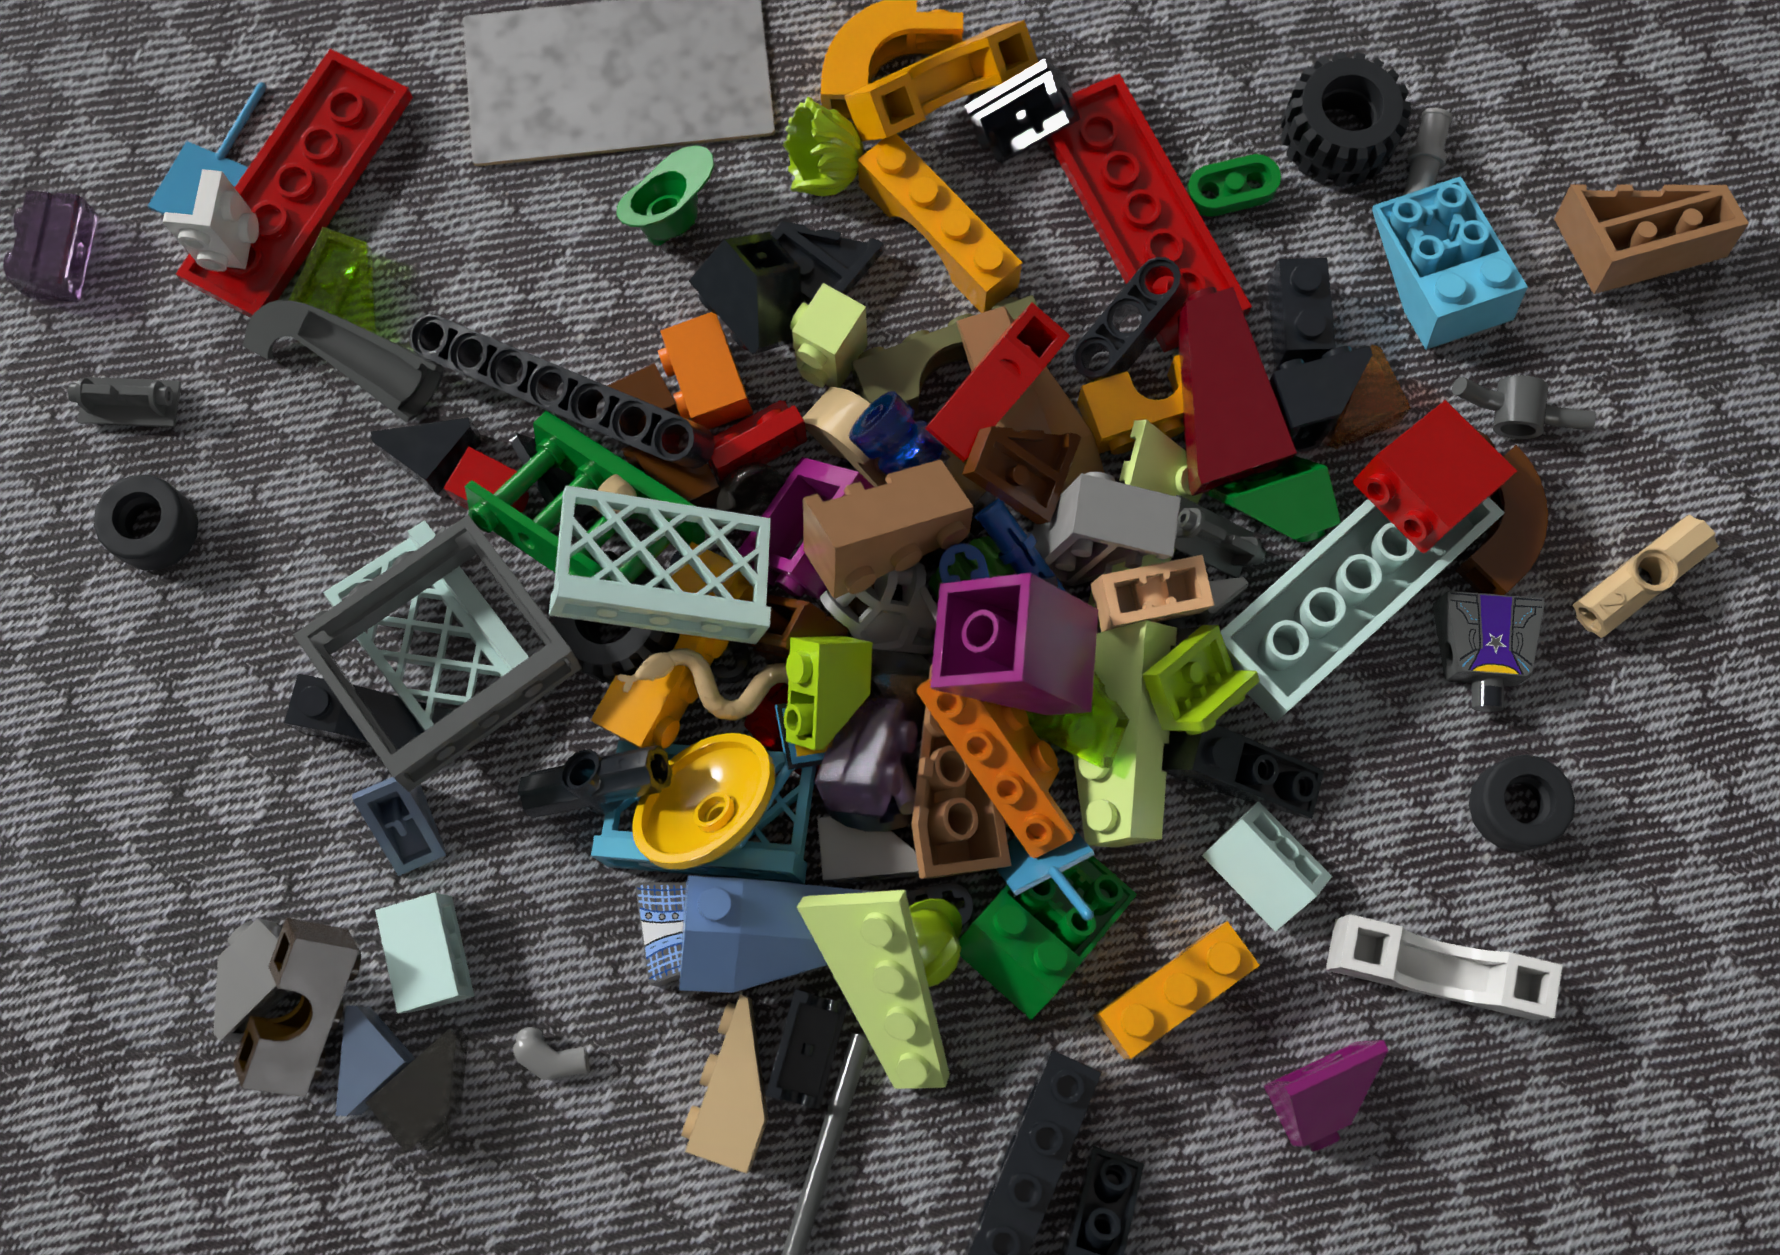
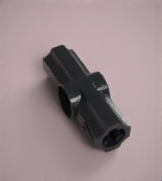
[517,745,673,818]

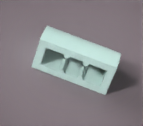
[1202,801,1332,932]
[375,893,474,1013]

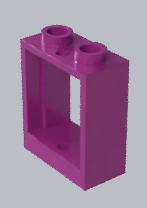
[738,457,874,600]

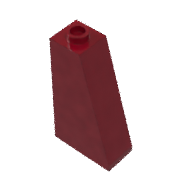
[1177,287,1297,496]

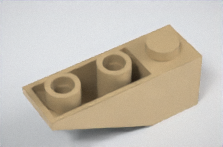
[681,995,768,1173]

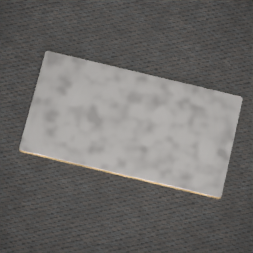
[463,0,775,166]

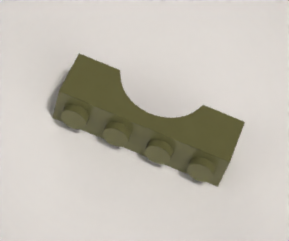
[852,295,1052,423]

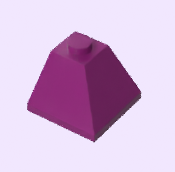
[1263,1040,1388,1152]

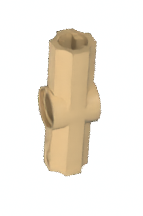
[1572,514,1719,638]

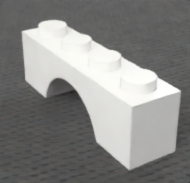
[1326,914,1562,1020]

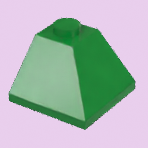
[1204,455,1341,542]

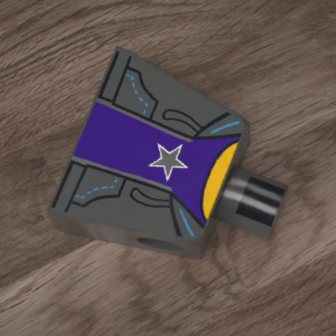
[1433,591,1545,712]

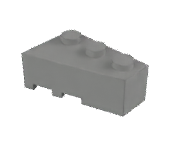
[1033,472,1181,586]

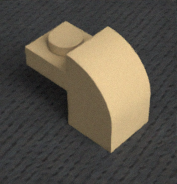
[803,386,917,487]

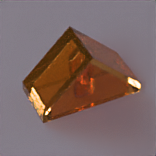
[1327,344,1411,449]

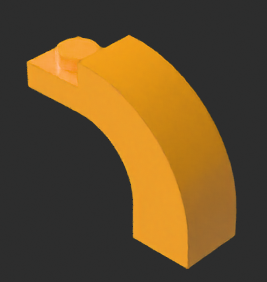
[821,0,963,119]

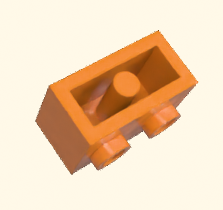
[658,312,753,430]

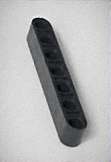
[410,314,715,469]

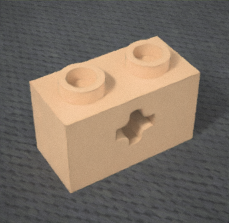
[1090,555,1214,632]

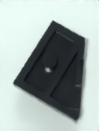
[771,221,884,304]

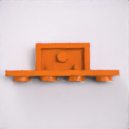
[917,678,1075,858]

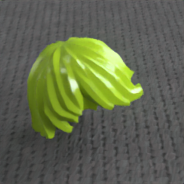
[783,97,863,197]

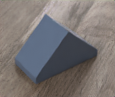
[352,777,446,876]
[336,1005,418,1116]

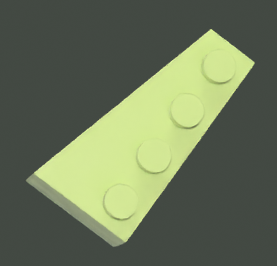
[1068,620,1177,847]

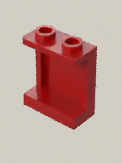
[1353,400,1517,553]

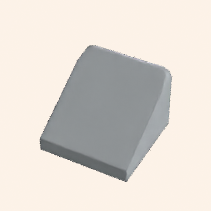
[1193,577,1248,625]

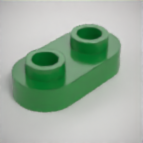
[1186,154,1281,217]

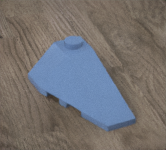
[679,876,876,993]

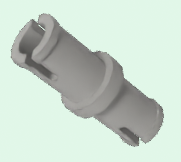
[1402,108,1453,196]

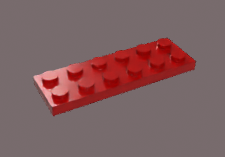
[175,48,413,318]
[1046,73,1252,353]

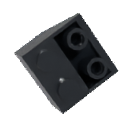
[689,231,801,355]
[1269,346,1373,453]

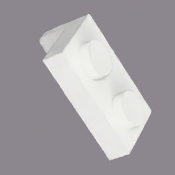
[162,169,259,272]

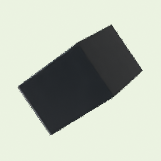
[371,417,481,495]

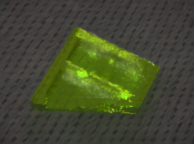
[288,227,377,334]
[1026,671,1129,769]

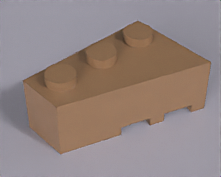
[803,460,973,599]

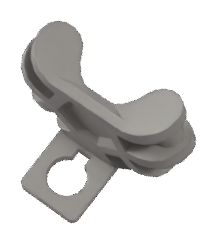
[820,562,938,678]

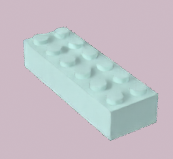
[1221,497,1505,723]

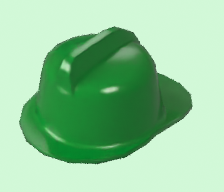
[616,145,714,246]

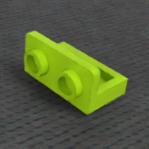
[1142,625,1260,735]

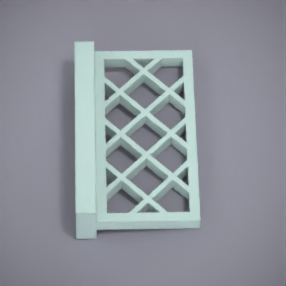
[549,485,771,644]
[323,520,529,731]

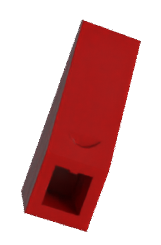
[925,302,1071,462]

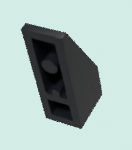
[284,674,454,750]

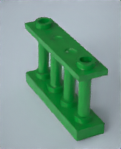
[465,410,705,584]

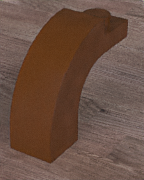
[1455,430,1548,595]

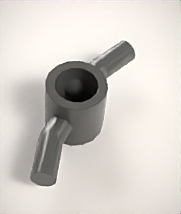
[1452,375,1596,439]

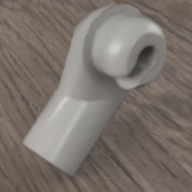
[513,1027,590,1080]

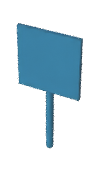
[147,82,266,215]
[996,829,1095,920]

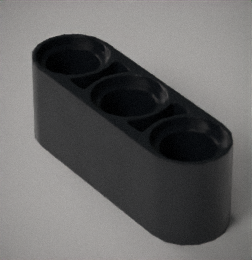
[1073,257,1189,383]

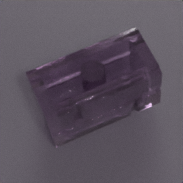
[3,190,99,302]
[815,697,917,816]

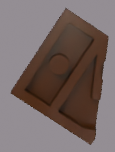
[962,426,1081,525]

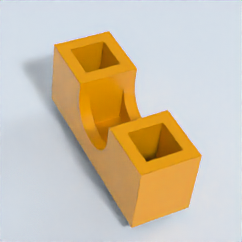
[1077,355,1185,455]
[1092,921,1260,1059]

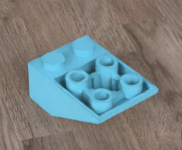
[1372,176,1528,350]

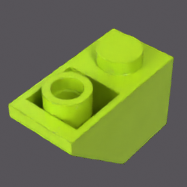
[784,636,872,750]

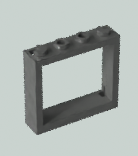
[293,515,582,792]

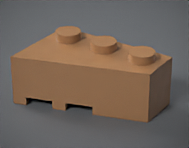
[1554,184,1749,294]

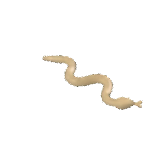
[617,648,880,729]

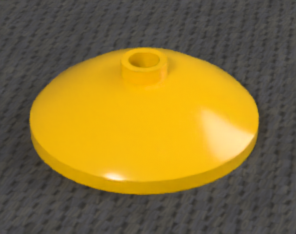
[632,733,775,869]

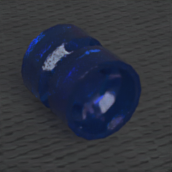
[848,391,944,476]

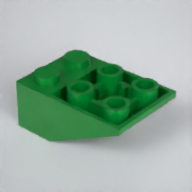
[959,856,1137,1019]

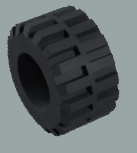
[1280,52,1411,187]
[547,551,680,684]

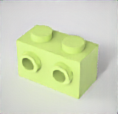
[790,283,868,388]

